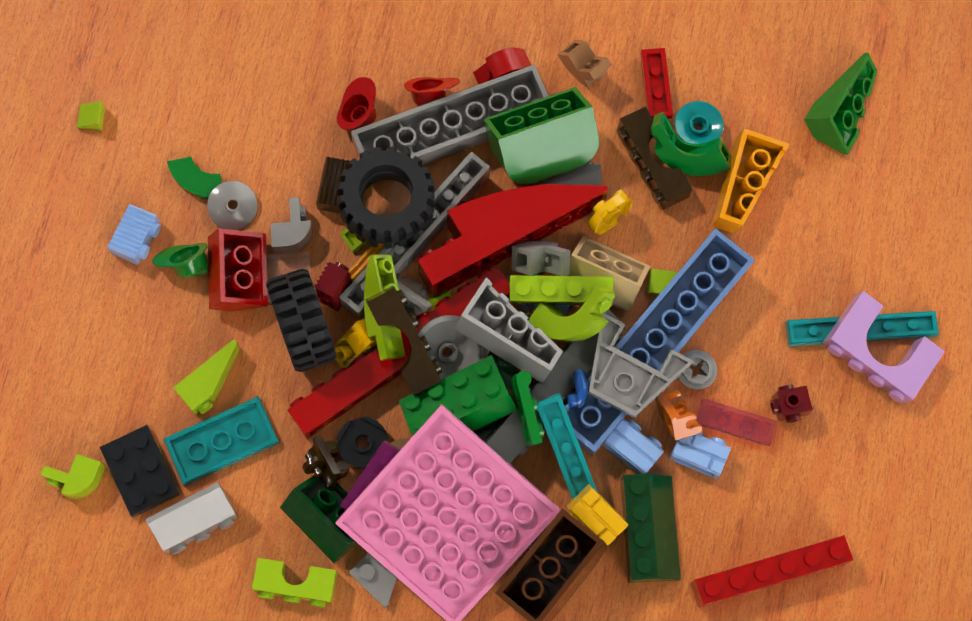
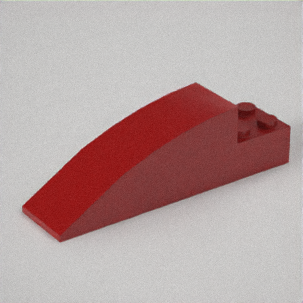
[418,184,609,297]

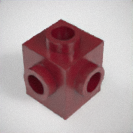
[770,384,813,423]

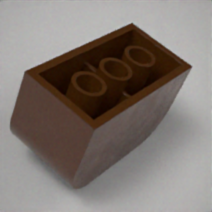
[495,508,607,621]

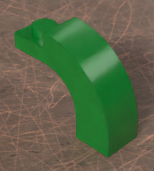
[651,112,732,176]

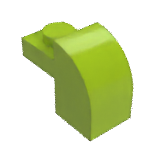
[40,454,106,499]

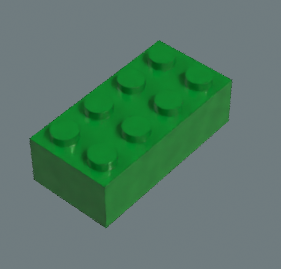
[398,355,518,436]

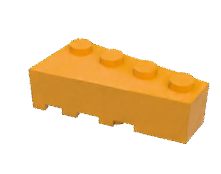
[711,128,790,234]

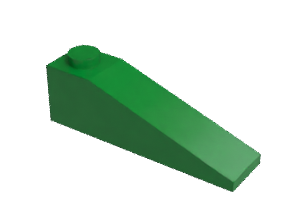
[804,53,877,155]

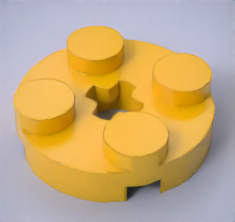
[587,190,633,235]

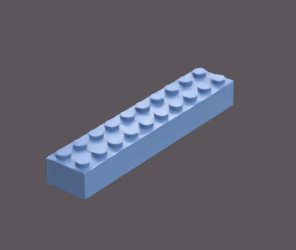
[565,228,755,456]

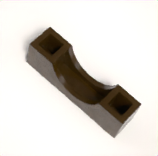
[617,106,693,210]
[365,286,443,395]

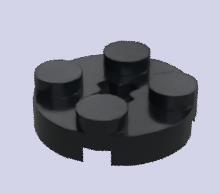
[337,417,388,469]

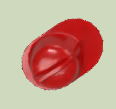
[336,77,376,130]
[404,77,460,106]

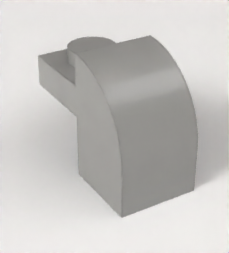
[270,197,313,255]
[512,241,570,276]

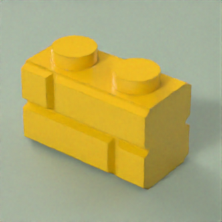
[567,484,628,546]

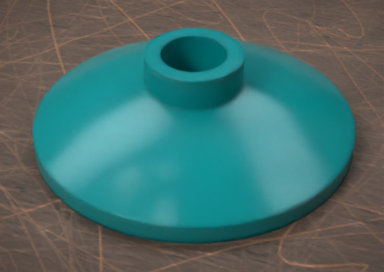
[675,101,724,144]

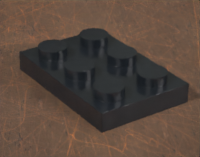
[100,425,180,518]

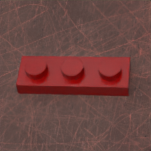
[640,48,673,119]

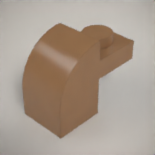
[558,40,612,87]

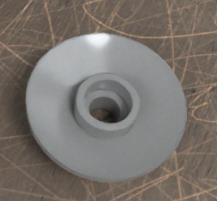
[207,181,257,230]

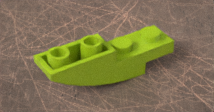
[364,255,406,360]

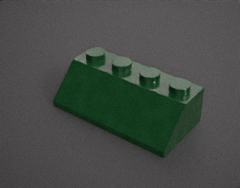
[620,474,681,583]

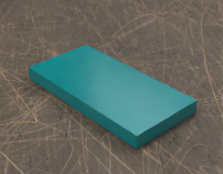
[163,396,280,486]

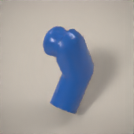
[567,370,589,408]

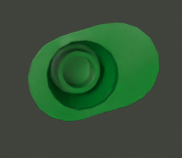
[152,243,208,278]

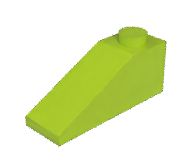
[173,339,240,415]

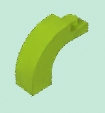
[528,286,616,342]

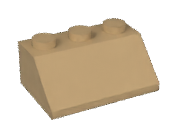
[567,236,651,311]

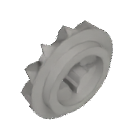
[678,350,717,391]

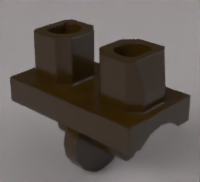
[302,436,349,489]

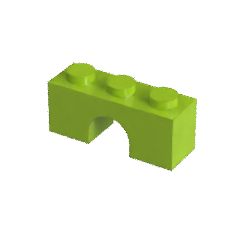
[252,558,338,608]

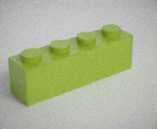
[510,275,613,306]

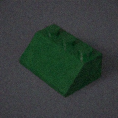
[280,475,358,563]

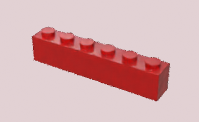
[691,535,853,608]

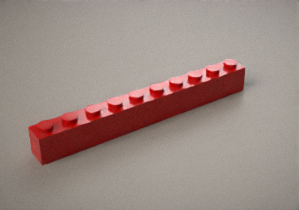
[287,266,510,439]

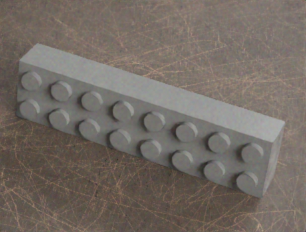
[351,65,548,183]

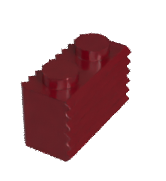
[314,262,352,312]

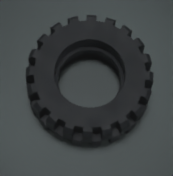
[337,146,435,249]
[266,269,337,372]

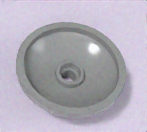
[418,315,488,379]

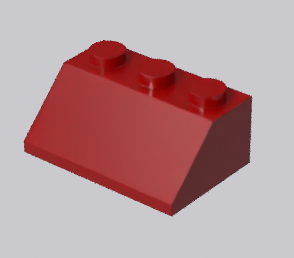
[208,228,268,311]

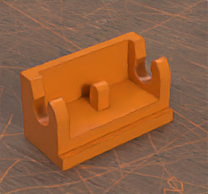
[656,390,702,440]

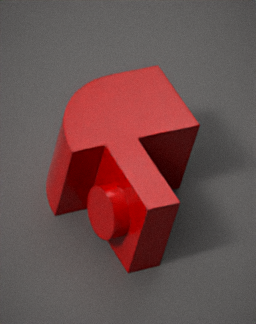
[473,48,531,85]

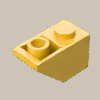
[334,319,377,369]

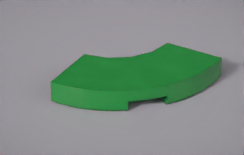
[167,156,222,200]

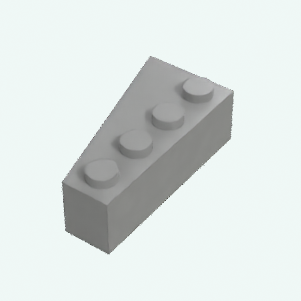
[454,278,563,383]

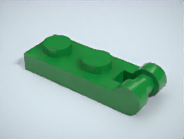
[511,371,544,447]

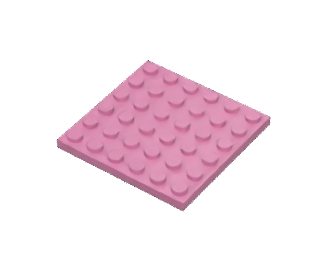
[335,404,561,621]

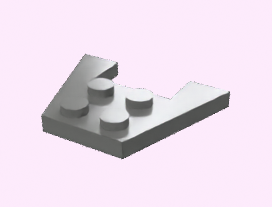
[588,313,694,418]

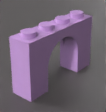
[823,291,945,403]

